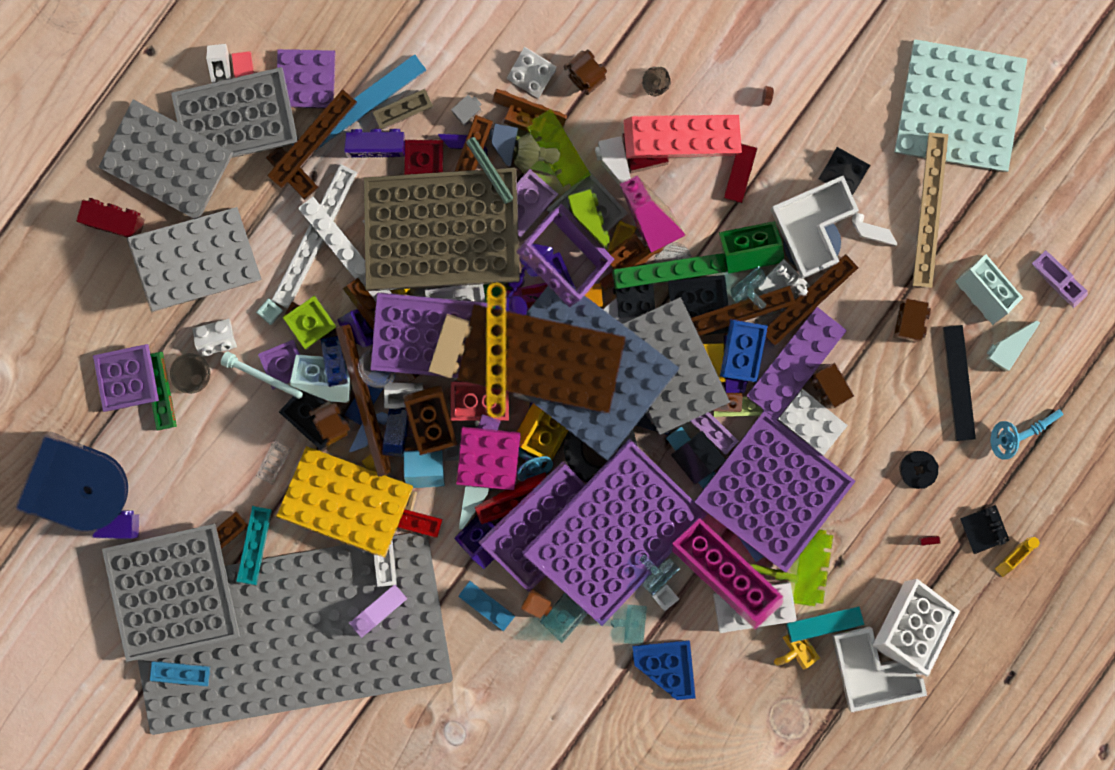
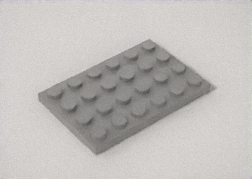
[171,67,298,158]
[99,99,234,219]
[127,207,261,312]
[623,297,730,435]

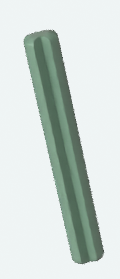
[466,137,513,204]

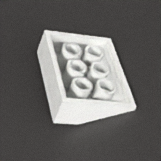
[872,579,960,676]

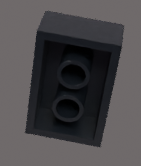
[279,389,349,451]

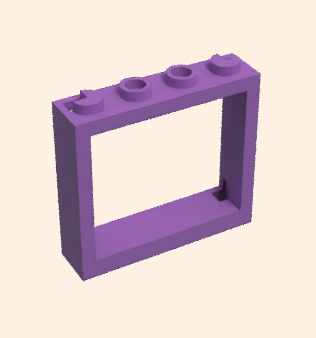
[516,204,614,307]

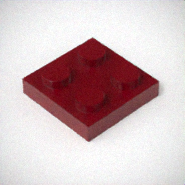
[404,140,444,175]

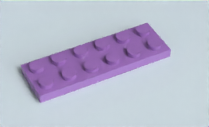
[746,307,847,420]

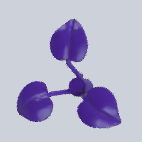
[495,244,553,315]

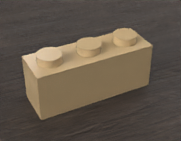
[429,314,471,378]

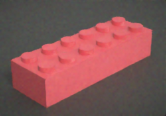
[624,115,742,158]

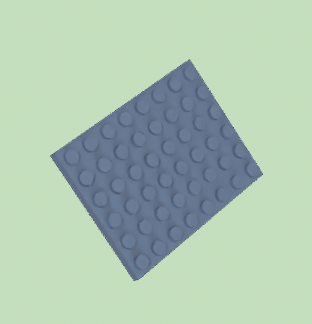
[522,282,680,460]

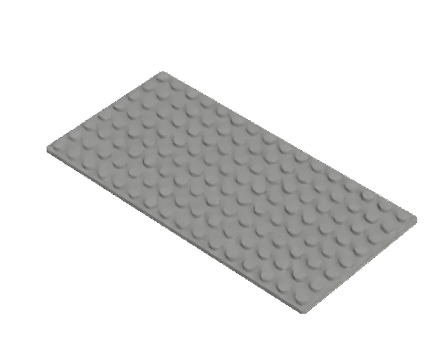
[138,532,453,735]

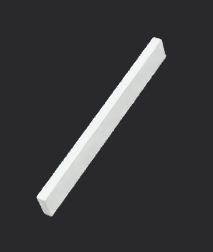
[272,164,358,308]

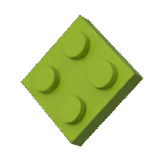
[283,296,337,349]

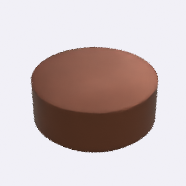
[762,86,774,106]

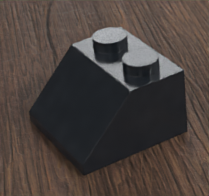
[671,431,726,485]

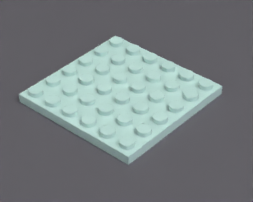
[894,39,1027,172]

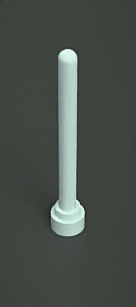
[221,351,302,398]

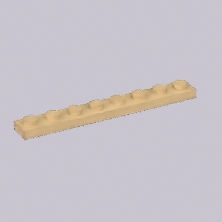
[912,132,949,288]

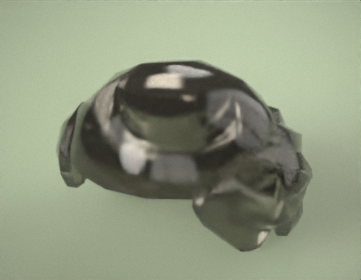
[642,67,671,97]

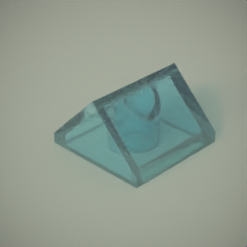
[540,593,588,643]

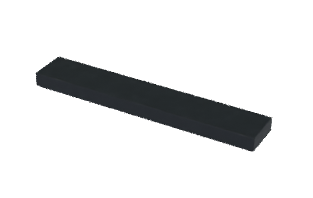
[943,325,976,441]

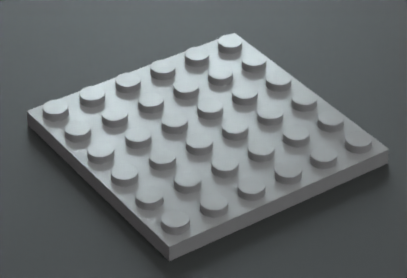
[102,524,240,662]

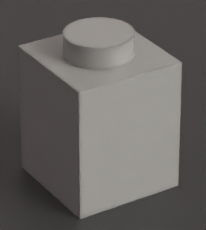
[451,94,482,126]

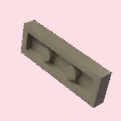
[373,89,433,130]

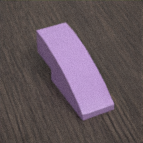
[1032,251,1088,308]

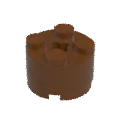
[564,49,607,95]
[309,401,350,447]

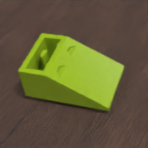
[568,189,610,249]

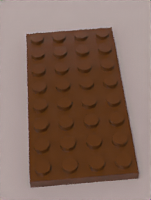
[457,304,626,413]

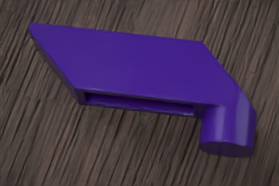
[438,134,488,156]

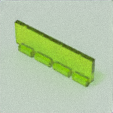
[527,109,591,187]
[793,529,834,606]

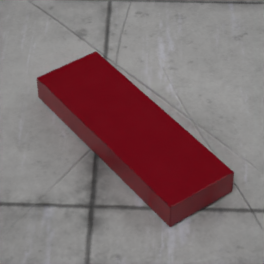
[723,143,757,204]

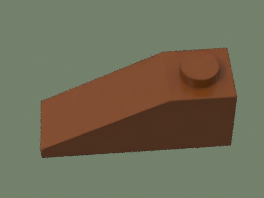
[521,589,552,619]

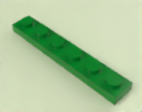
[612,253,726,289]

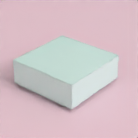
[256,298,283,325]

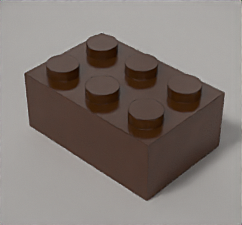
[403,385,457,455]

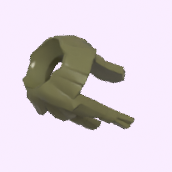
[513,132,560,176]

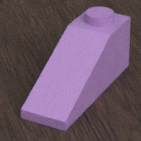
[349,585,407,638]

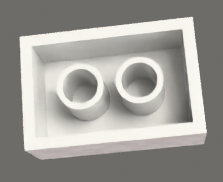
[777,389,848,456]

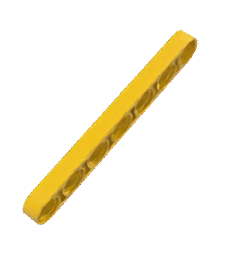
[487,283,506,418]

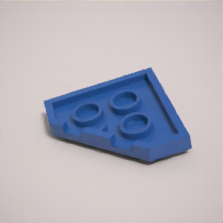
[632,640,696,700]

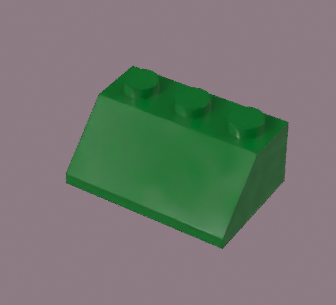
[719,221,784,274]

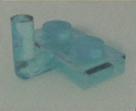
[730,266,766,309]
[640,555,680,595]
[611,604,647,645]

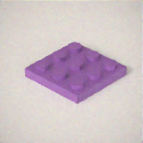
[277,49,336,108]
[93,344,159,412]

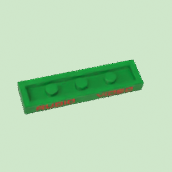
[150,352,177,431]

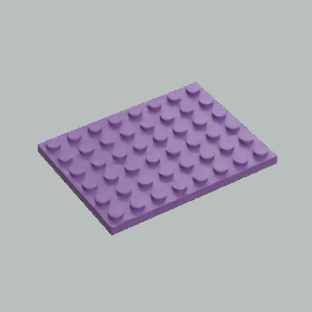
[522,439,707,626]

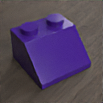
[93,510,139,539]
[454,515,495,569]

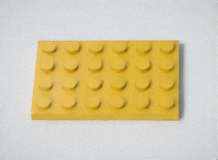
[277,446,413,558]

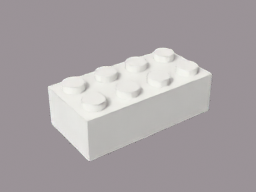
[713,582,797,633]

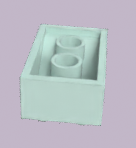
[290,355,352,403]

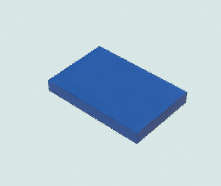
[720,319,768,382]

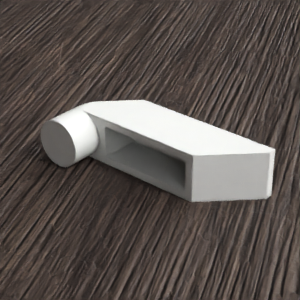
[851,213,897,246]

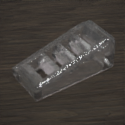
[256,440,291,485]

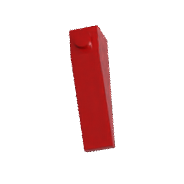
[475,472,547,524]

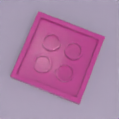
[456,427,520,490]

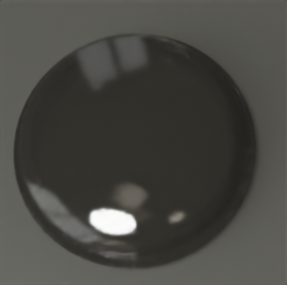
[170,353,211,394]

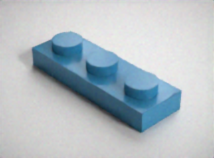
[458,581,515,632]
[150,661,211,686]

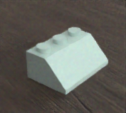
[955,254,1023,325]

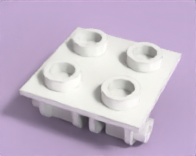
[506,47,557,99]
[757,259,809,312]

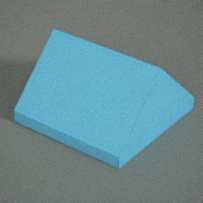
[404,450,445,488]

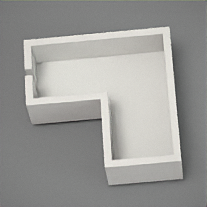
[771,176,859,279]
[832,626,927,712]

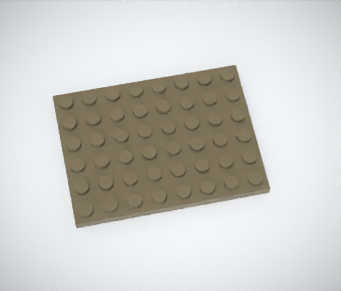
[364,168,520,291]

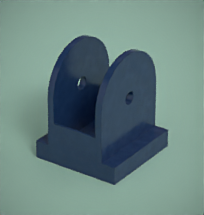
[16,432,129,531]

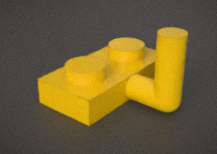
[774,633,820,670]

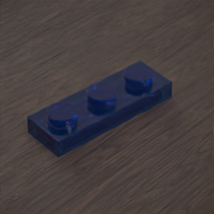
[320,336,348,387]

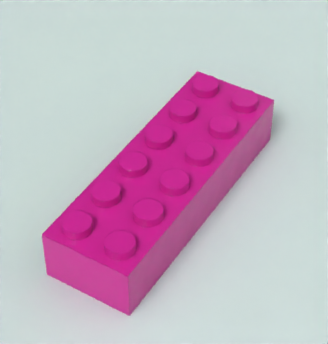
[672,518,783,630]

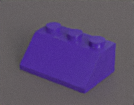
[345,129,405,158]

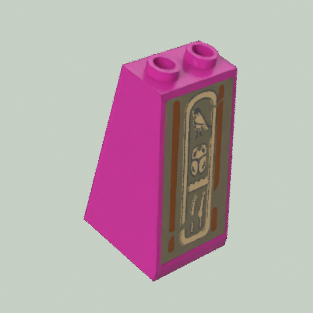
[620,176,685,252]

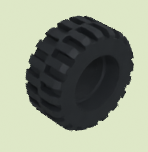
[564,430,637,482]

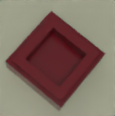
[918,535,941,546]

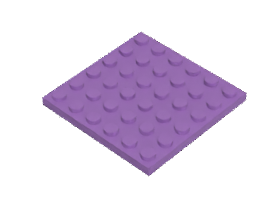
[694,411,855,573]

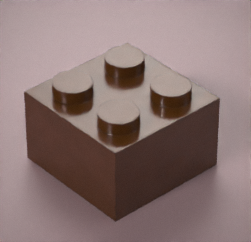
[893,298,931,343]
[810,363,854,409]

